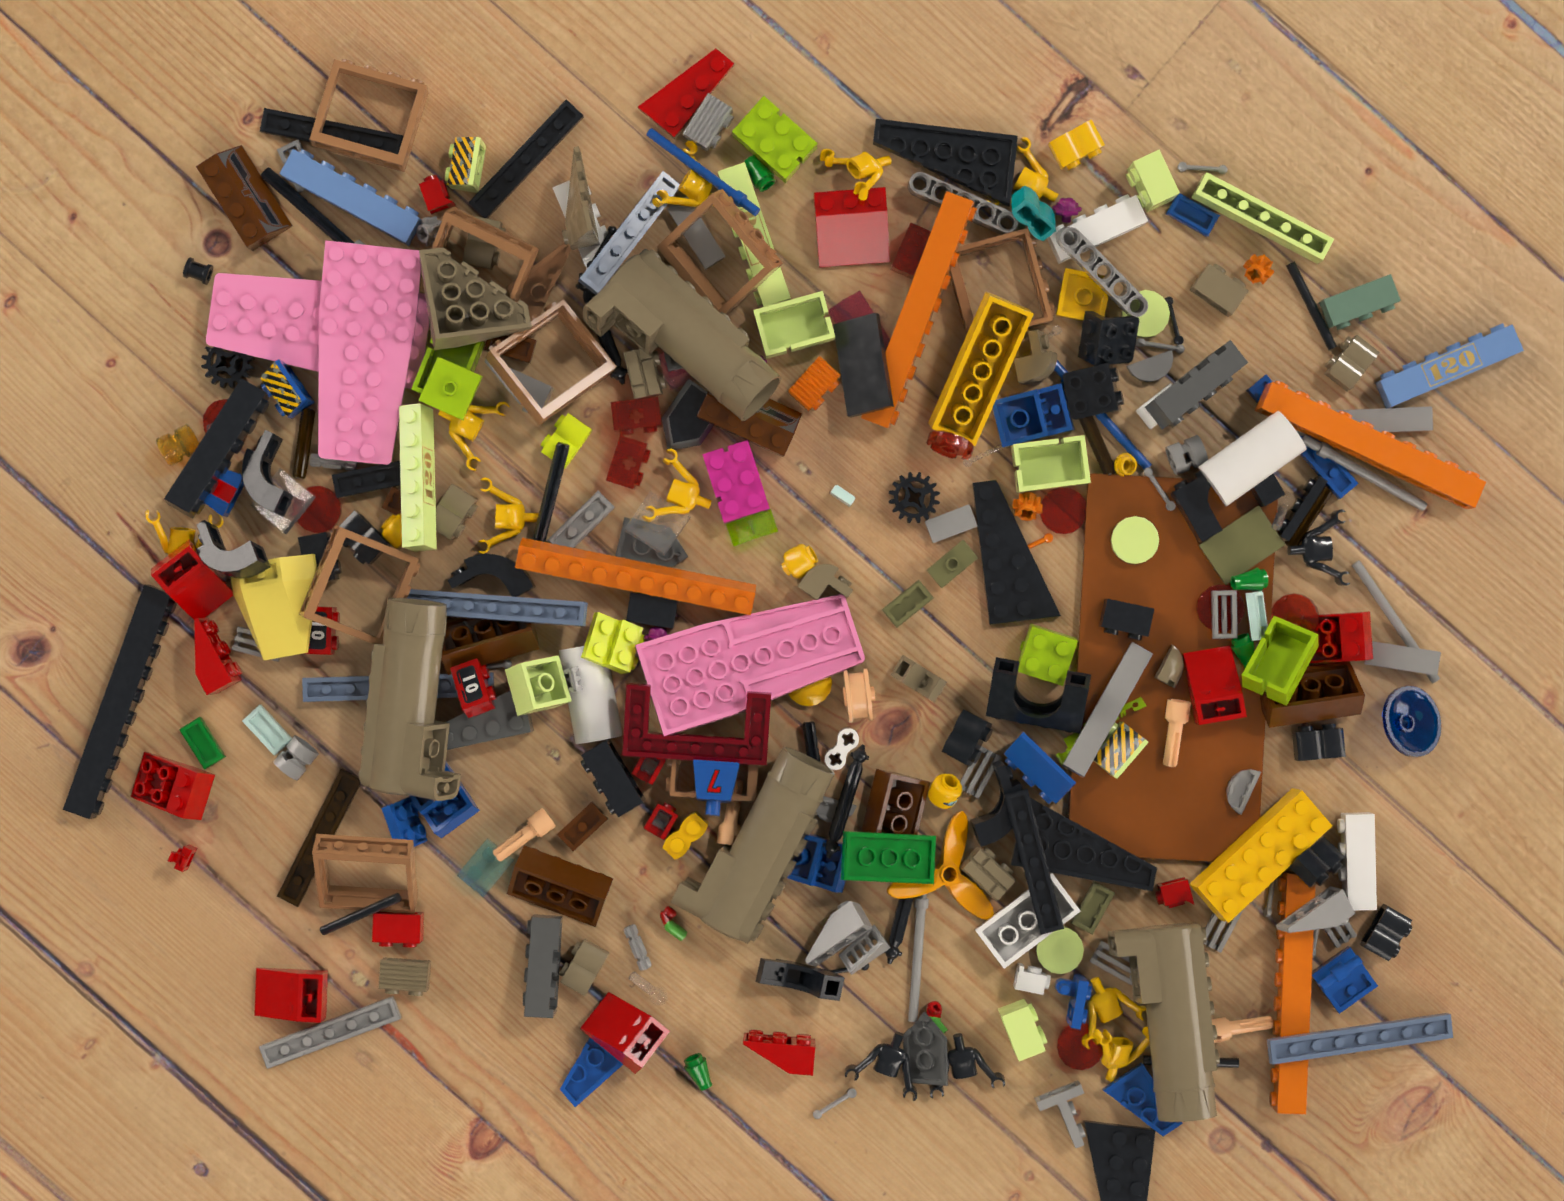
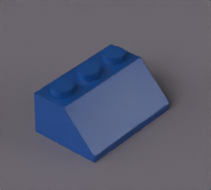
[1004,732,1076,804]

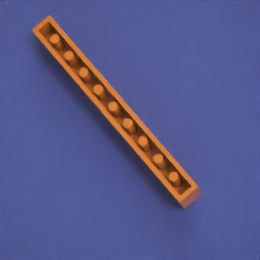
[861,191,977,428]
[1254,381,1486,510]
[515,538,756,615]
[1269,871,1316,1115]

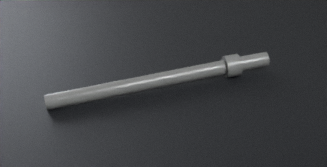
[1302,435,1427,511]
[1351,560,1440,684]
[908,894,929,1022]

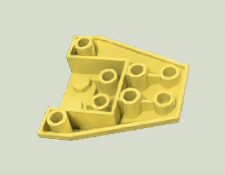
[231,554,317,660]

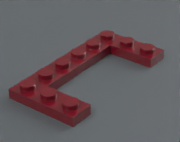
[622,683,771,765]

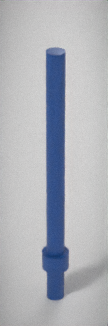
[647,128,760,216]
[1054,360,1152,470]

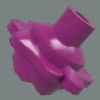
[1052,197,1082,223]
[644,627,670,641]

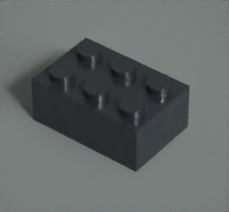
[580,739,646,817]

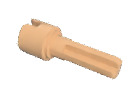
[1163,699,1191,767]
[717,779,743,846]
[493,808,556,862]
[1212,1016,1274,1043]

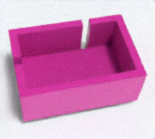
[702,440,770,524]

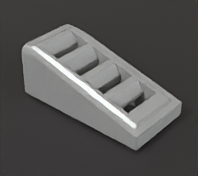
[839,924,891,975]

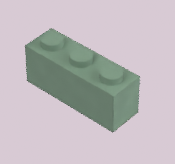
[1319,274,1401,330]

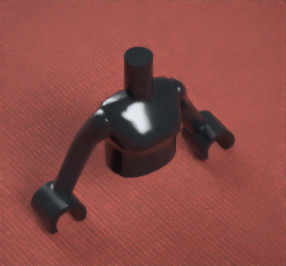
[1287,509,1350,586]
[845,1031,917,1101]
[930,1033,1005,1098]

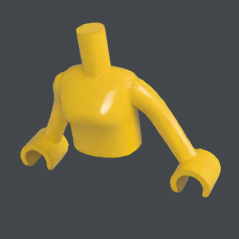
[987,137,1059,206]
[652,141,714,207]
[819,149,892,201]
[438,402,511,471]
[642,449,712,522]
[478,477,539,554]
[145,509,224,555]
[1082,977,1146,1049]
[1093,1026,1150,1082]

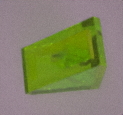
[726,509,778,547]

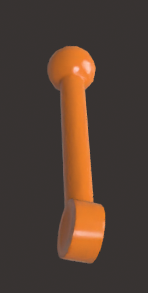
[1028,533,1053,549]

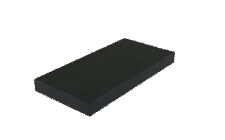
[833,313,894,418]

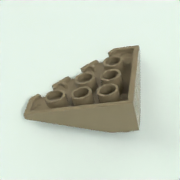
[562,146,600,250]
[419,247,532,350]

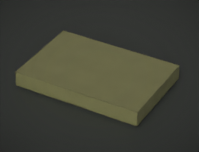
[1198,505,1285,585]

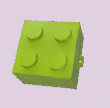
[1018,623,1078,686]

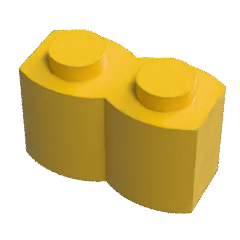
[1048,119,1105,171]
[663,811,709,859]

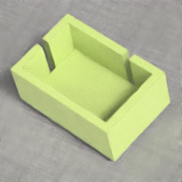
[753,291,835,359]
[1011,435,1091,493]

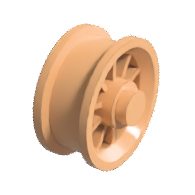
[843,668,876,723]

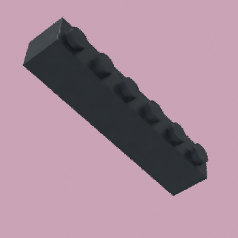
[164,378,269,519]

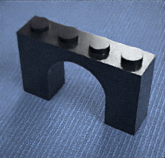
[1170,470,1286,543]
[986,657,1091,734]

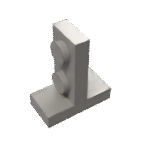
[1034,1080,1086,1148]

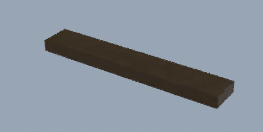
[277,769,361,907]

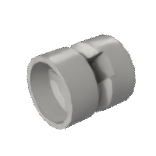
[1165,435,1208,476]
[273,735,319,781]

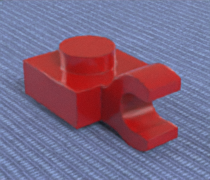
[167,844,198,872]

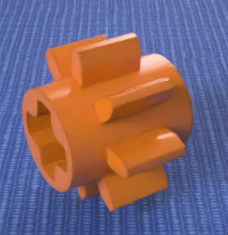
[1243,254,1275,284]
[1012,492,1043,521]

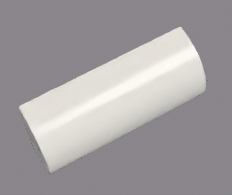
[1198,411,1307,506]
[559,646,622,744]
[975,873,1081,969]

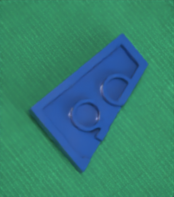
[560,1038,623,1107]
[1102,1062,1183,1137]

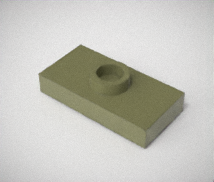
[927,540,978,588]
[882,580,933,628]
[1071,881,1115,935]

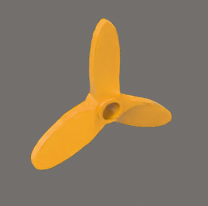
[887,811,994,920]

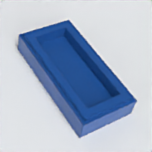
[1166,193,1220,237]

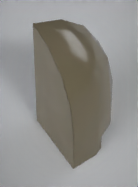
[1154,644,1184,689]

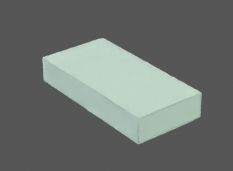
[830,485,855,507]
[1245,591,1268,641]
[242,704,292,756]

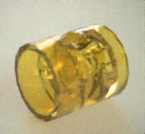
[156,424,199,466]

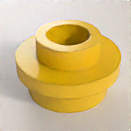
[1114,453,1137,477]

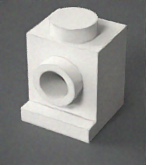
[1013,963,1051,995]

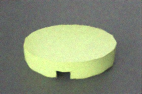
[1121,290,1170,338]
[1110,516,1159,564]
[1036,927,1084,974]

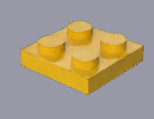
[1055,268,1108,321]

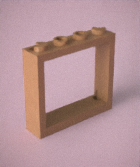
[309,59,429,172]
[657,189,783,315]
[419,207,539,302]
[949,228,1055,335]
[486,299,617,426]
[299,525,420,644]
[666,711,758,802]
[312,834,418,914]

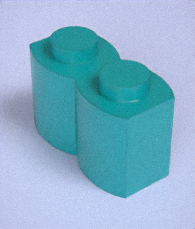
[1011,186,1056,241]

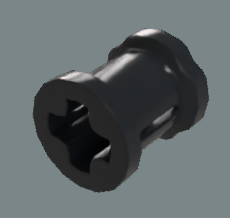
[183,257,213,285]

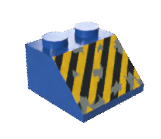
[260,359,315,419]

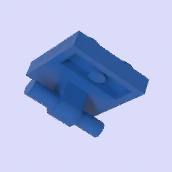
[381,797,428,847]
[1312,946,1378,1014]
[1055,973,1092,1030]

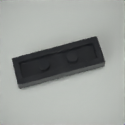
[332,461,401,498]
[1277,476,1328,542]

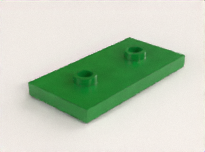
[841,831,936,884]

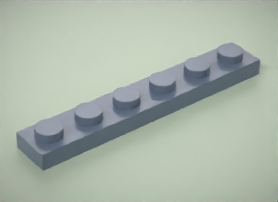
[578,171,680,295]

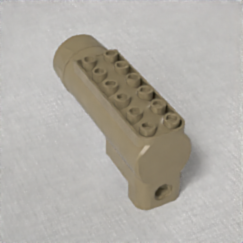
[583,249,781,421]
[359,598,461,801]
[671,747,835,944]
[1108,923,1220,1122]

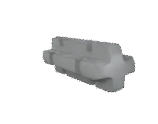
[310,454,357,470]
[624,924,652,971]

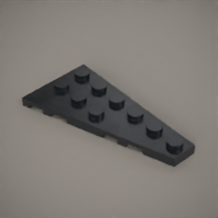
[873,119,1018,207]
[972,480,1061,625]
[1011,798,1157,891]
[1084,1120,1155,1201]

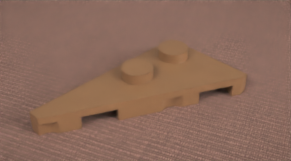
[506,243,571,317]

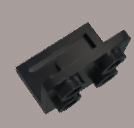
[1078,311,1139,366]
[1063,363,1124,420]

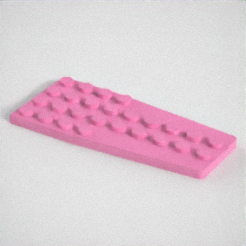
[318,240,421,465]
[206,273,429,389]
[635,594,865,736]

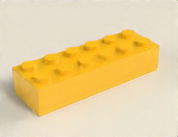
[928,292,1034,446]
[1189,788,1332,923]

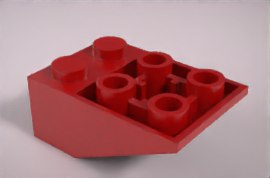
[151,539,234,620]
[1292,611,1373,663]
[194,618,242,695]
[1183,645,1247,725]
[131,752,215,820]
[254,968,328,1023]
[580,992,670,1074]
[743,1030,816,1076]

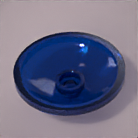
[1382,686,1442,757]

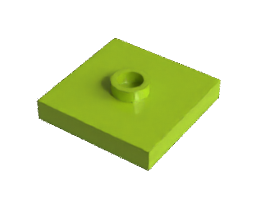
[418,357,483,421]

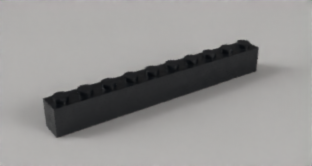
[63,585,177,819]

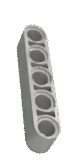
[908,172,1018,235]
[1056,227,1148,317]

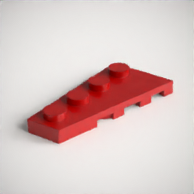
[638,48,734,139]

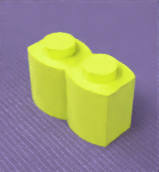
[540,413,593,469]

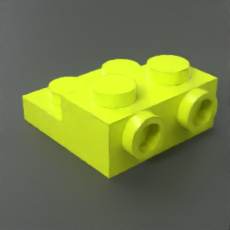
[581,612,645,674]

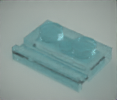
[457,838,514,897]

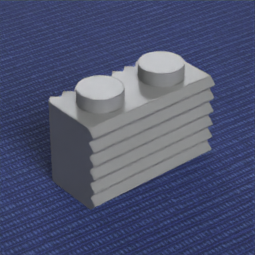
[683,93,734,152]

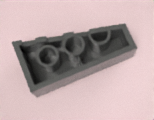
[1145,340,1248,429]
[446,691,534,750]
[523,914,563,1018]

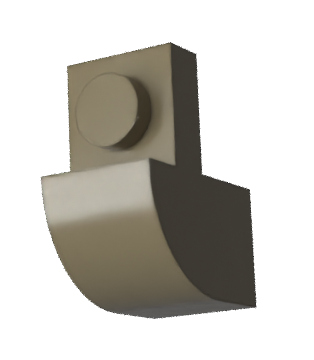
[1014,330,1057,385]
[798,564,853,600]
[891,655,947,702]

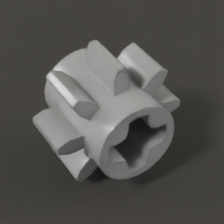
[416,216,442,247]

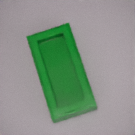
[179,717,226,770]

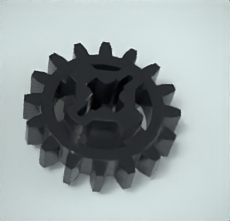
[201,346,255,389]
[888,472,940,523]

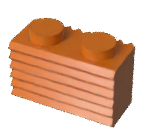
[788,356,841,412]

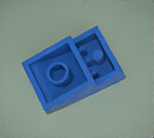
[993,383,1075,448]
[409,762,480,839]
[787,834,846,893]

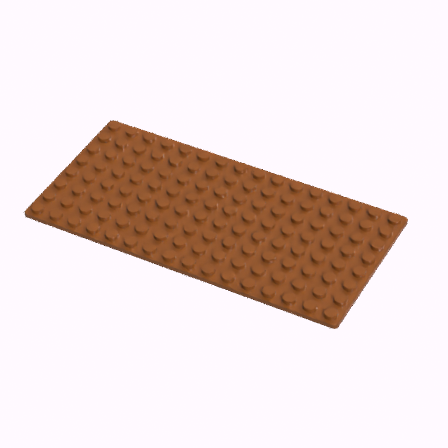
[1069,473,1278,862]

